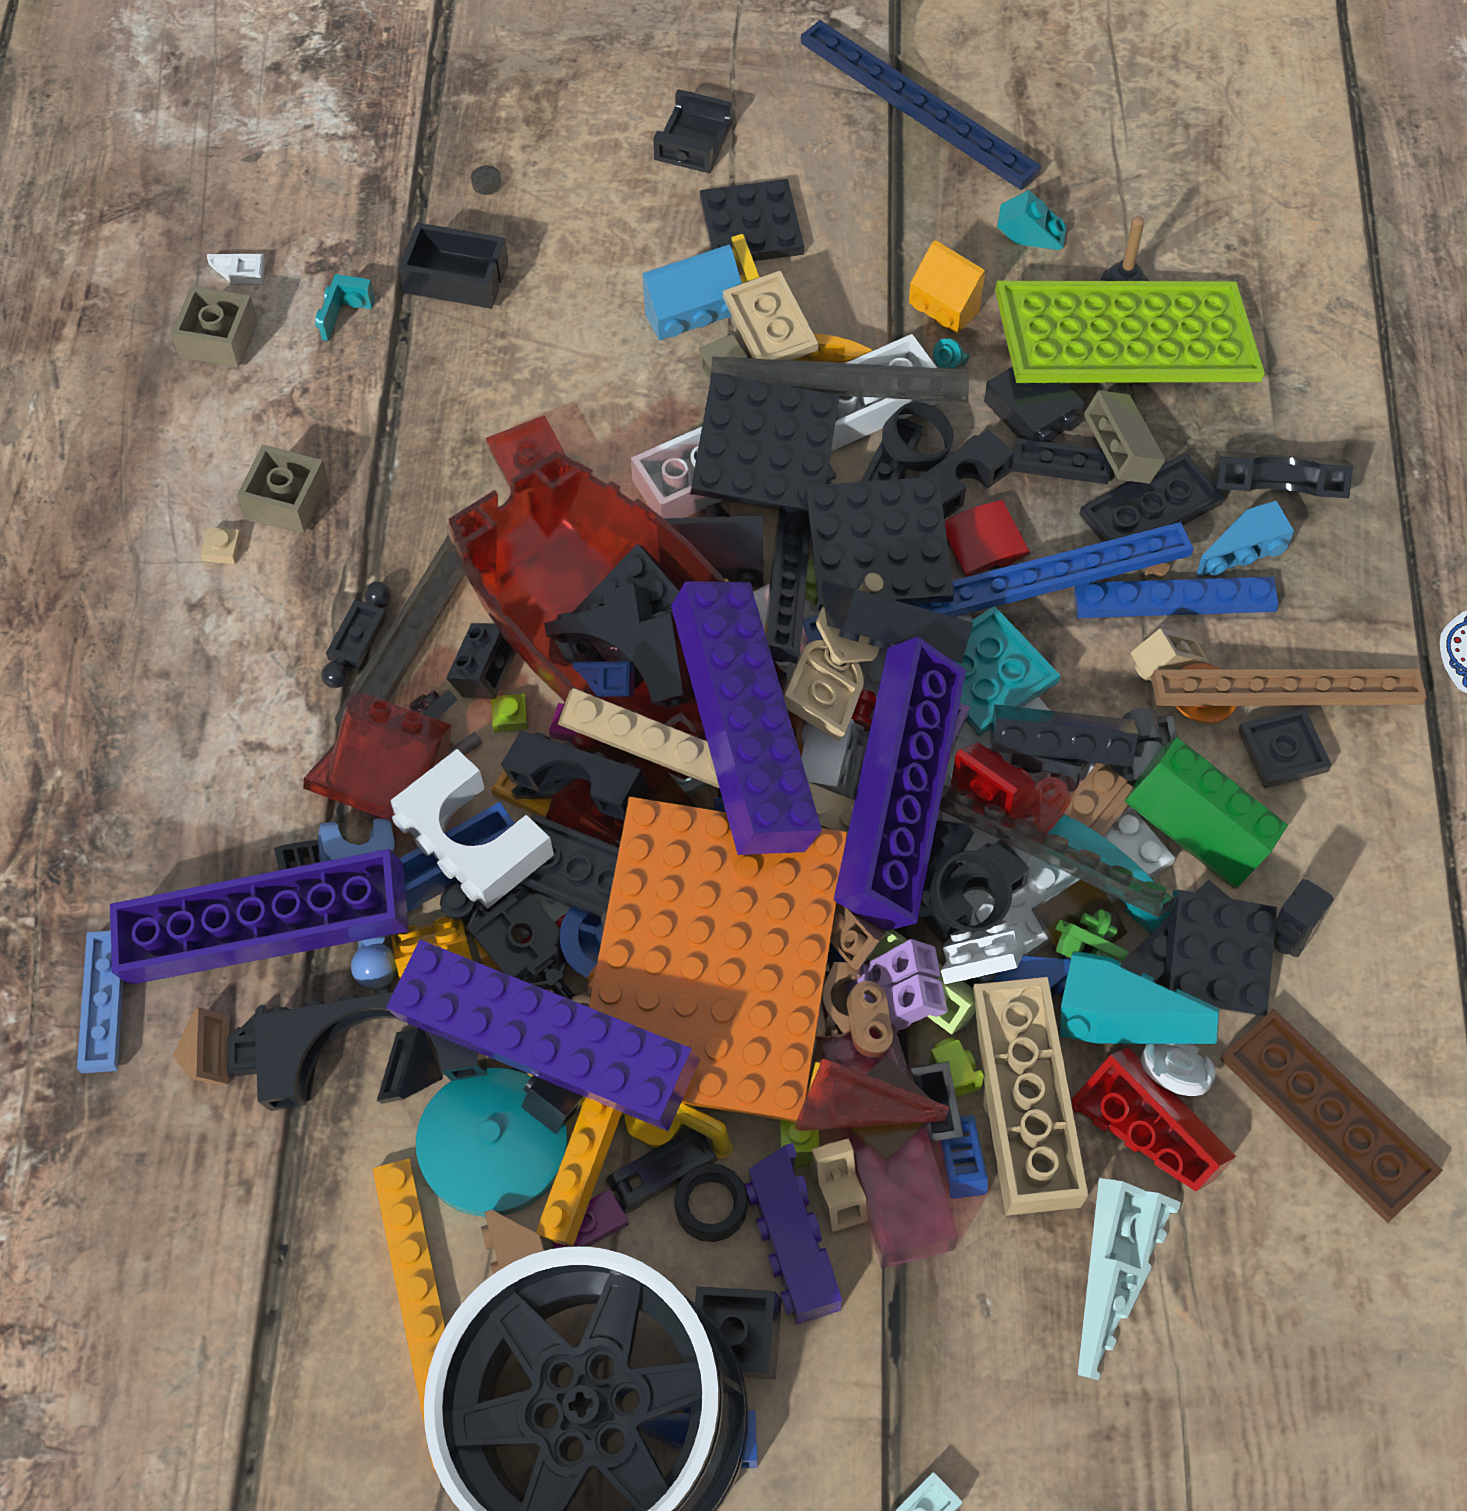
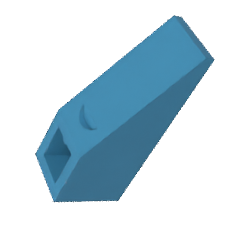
[1196,501,1294,578]

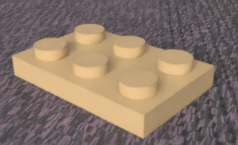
[723,270,818,372]

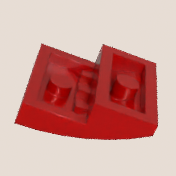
[944,500,1031,577]

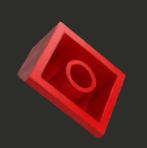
[950,742,1035,827]

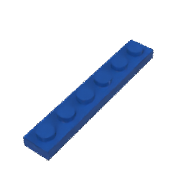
[1073,577,1279,618]

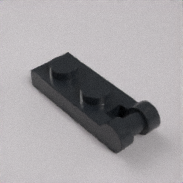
[606,1128,717,1213]

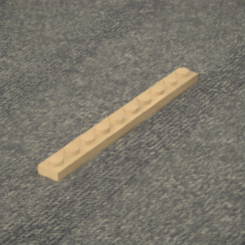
[558,688,855,838]

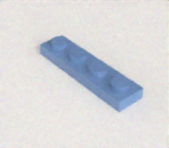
[77,931,124,1073]

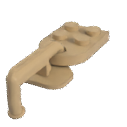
[782,573,884,741]

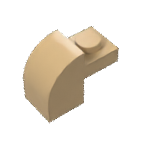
[810,1138,868,1232]

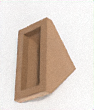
[173,1007,230,1086]

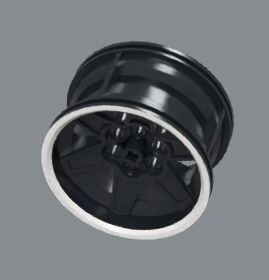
[424,1247,749,1511]

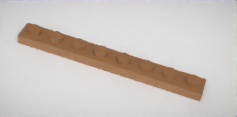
[1151,668,1427,706]

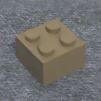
[171,286,258,368]
[237,444,329,534]

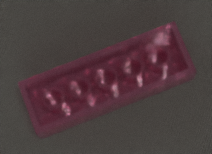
[820,1024,959,1268]

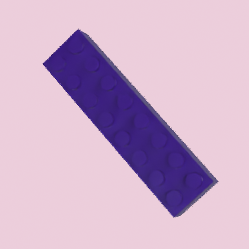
[671,582,822,855]
[833,637,966,931]
[110,849,409,985]
[386,940,700,1131]

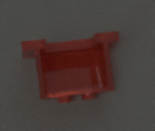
[303,691,452,822]

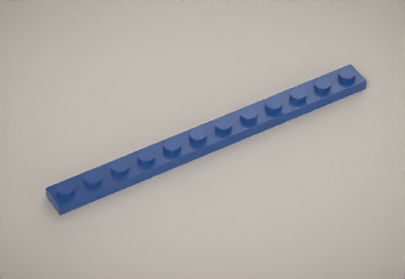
[802,522,1193,645]

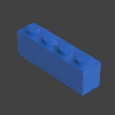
[399,802,515,913]

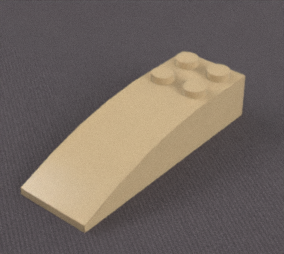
[973,977,1088,1216]

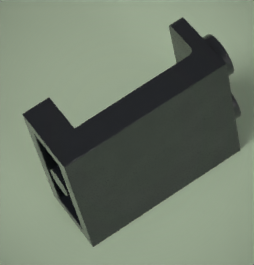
[653,89,733,174]

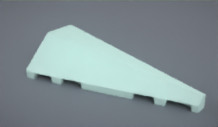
[1078,1178,1181,1380]

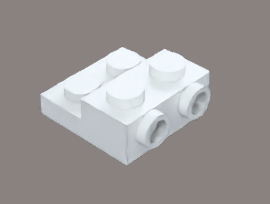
[941,920,1026,984]

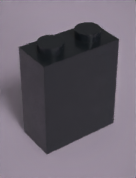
[984,367,1085,443]

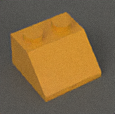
[909,240,985,334]

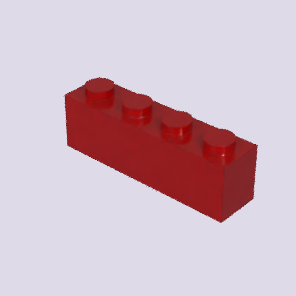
[1071,1047,1237,1192]

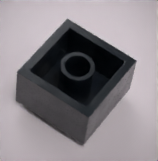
[695,1286,782,1380]

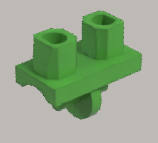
[1056,909,1129,961]

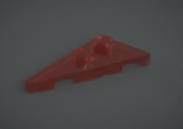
[795,1059,949,1131]

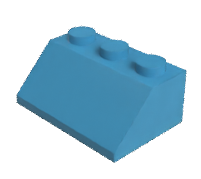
[643,245,742,341]

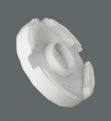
[1140,1044,1216,1096]

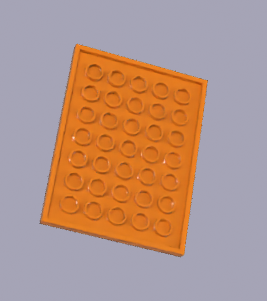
[589,797,847,1124]

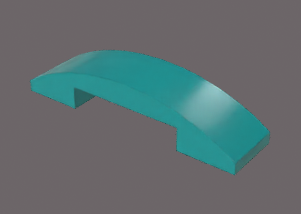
[1042,815,1171,934]

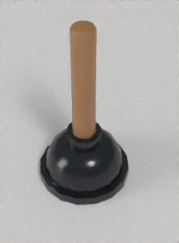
[1100,216,1148,281]

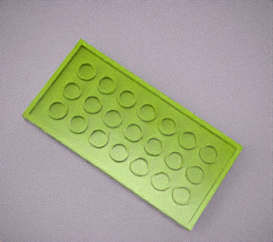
[995,281,1265,383]

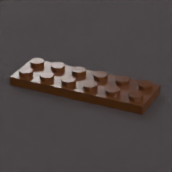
[1220,1009,1443,1223]

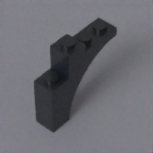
[544,581,696,709]

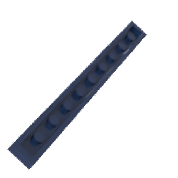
[801,20,1041,190]

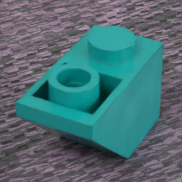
[997,190,1067,250]

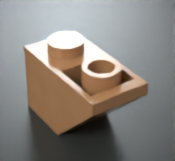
[830,903,886,971]
[481,1210,544,1274]

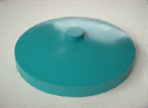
[416,1068,568,1217]

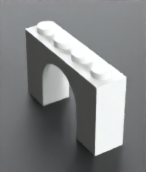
[390,749,554,909]

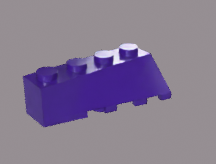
[744,1143,842,1325]

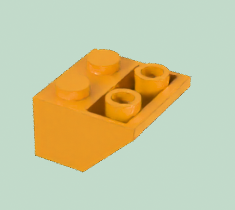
[391,916,472,978]

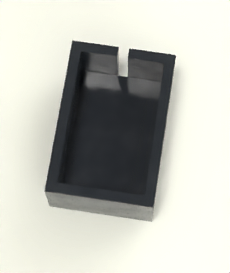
[399,222,509,309]

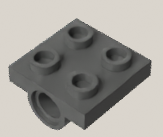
[1110,708,1177,787]

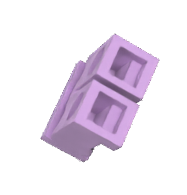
[847,939,948,1035]

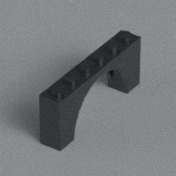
[254,989,488,1111]

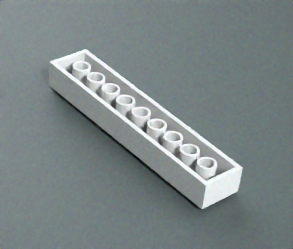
[631,334,945,526]

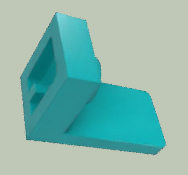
[315,274,375,341]

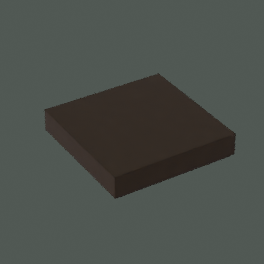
[1031,871,1128,960]
[831,1056,941,1163]

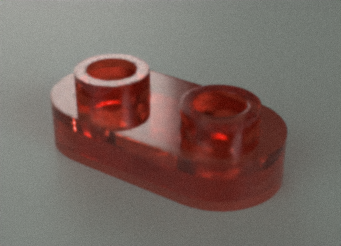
[1012,777,1071,843]

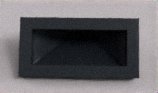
[377,1028,443,1104]
[911,1061,963,1143]

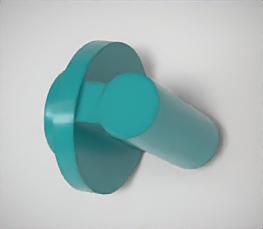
[933,338,970,370]

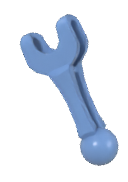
[318,818,398,990]

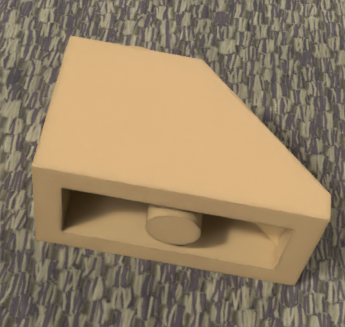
[1130,628,1211,681]

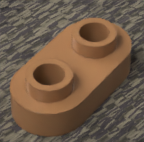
[847,981,893,1057]

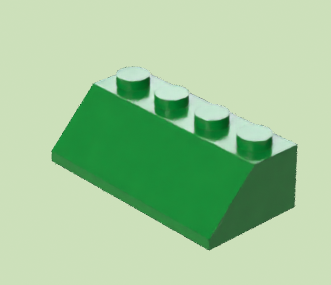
[1124,737,1288,889]

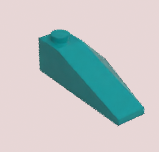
[1060,951,1220,1044]

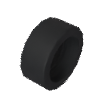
[674,1163,747,1242]

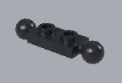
[321,581,391,689]

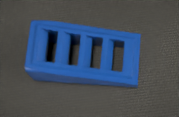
[940,1115,988,1199]

